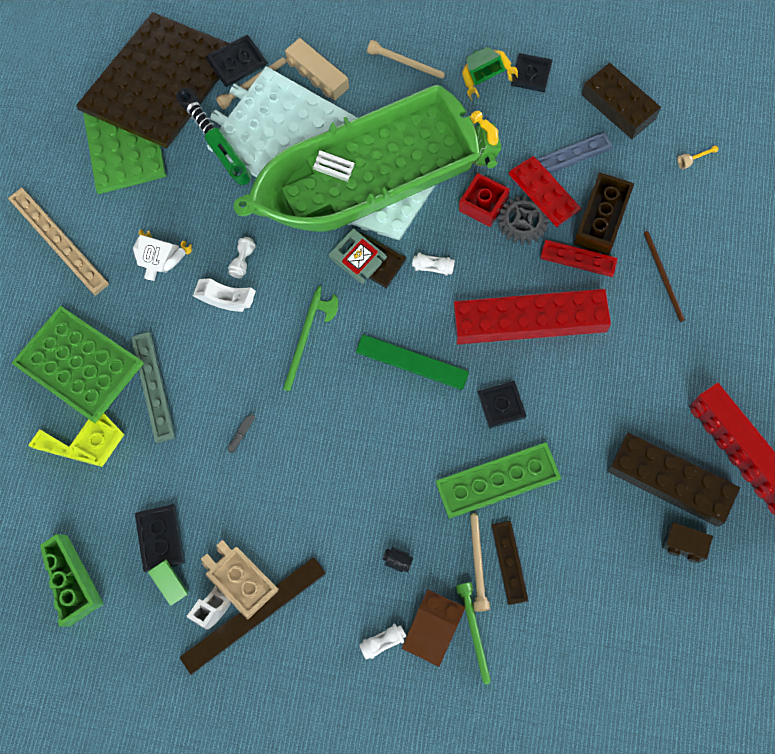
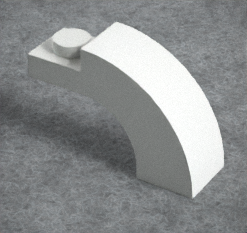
[193,278,256,312]
[187,586,231,629]

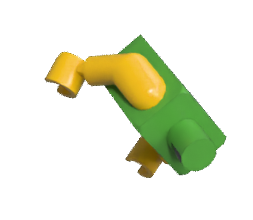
[470,111,502,168]

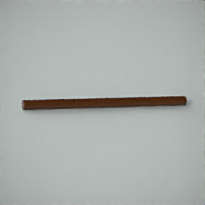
[643,231,685,322]

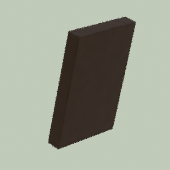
[344,232,406,289]

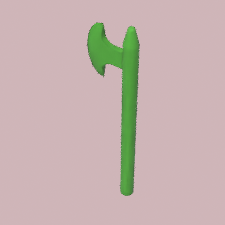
[283,286,339,391]

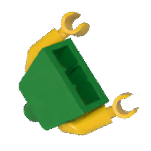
[462,47,518,100]

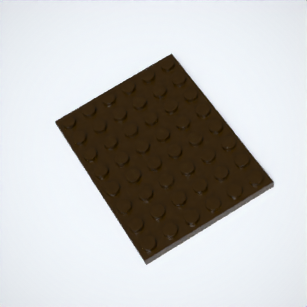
[76,12,230,149]

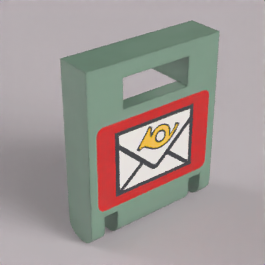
[329,228,387,285]

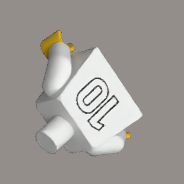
[133,230,192,281]

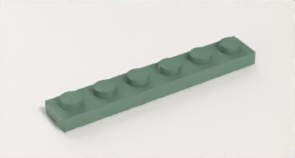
[131,332,176,443]

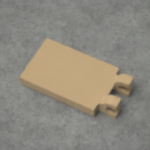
[201,540,278,619]

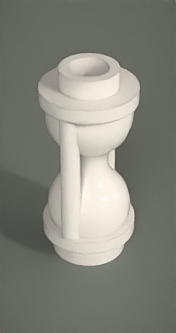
[228,237,256,279]
[412,252,455,276]
[359,624,406,660]

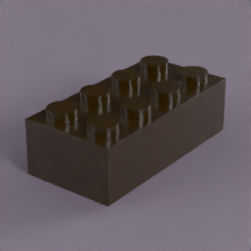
[582,62,661,140]
[574,172,635,256]

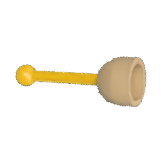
[677,145,718,169]

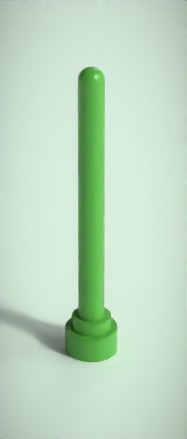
[456,582,491,685]

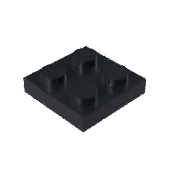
[511,53,553,93]
[477,381,527,429]

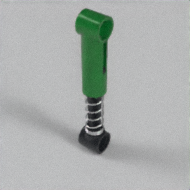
[176,88,251,185]

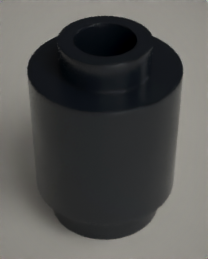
[382,546,414,573]

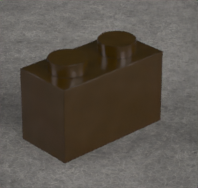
[662,522,713,563]

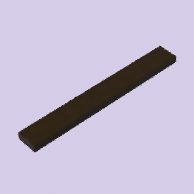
[179,557,326,675]

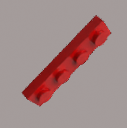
[540,240,618,278]

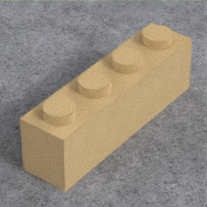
[285,38,349,101]

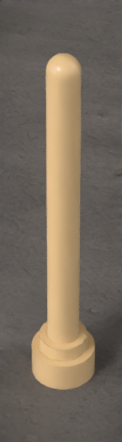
[367,40,445,79]
[216,58,286,110]
[470,513,490,612]

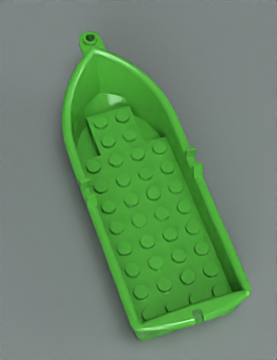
[233,85,480,232]

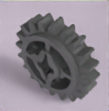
[498,196,549,245]

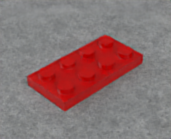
[508,156,582,227]

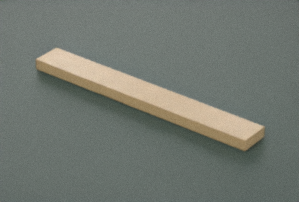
[8,188,109,296]

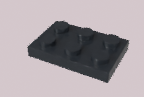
[205,34,267,87]
[135,504,185,573]

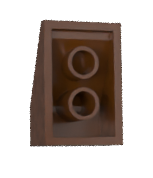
[402,590,466,667]

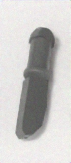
[228,415,255,453]

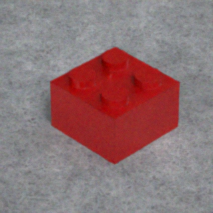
[459,173,510,228]

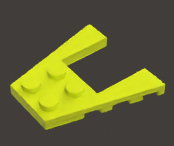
[28,413,125,467]

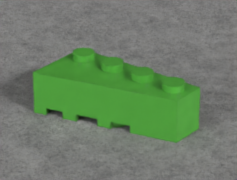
[40,534,104,627]

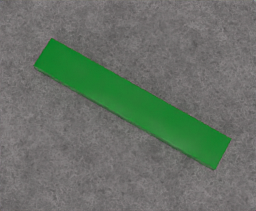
[356,335,469,391]

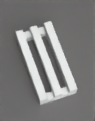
[313,151,354,182]

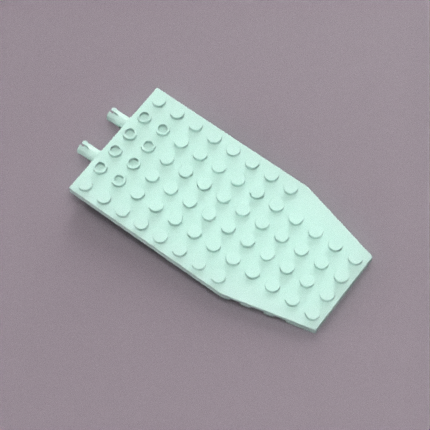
[207,66,436,240]

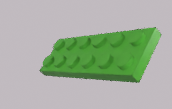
[435,442,561,519]

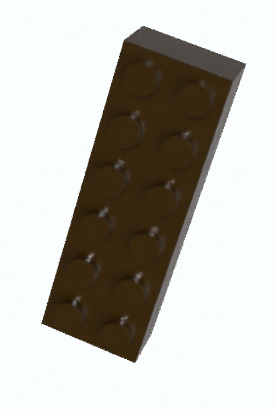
[607,432,741,527]

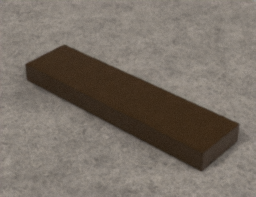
[491,521,529,606]

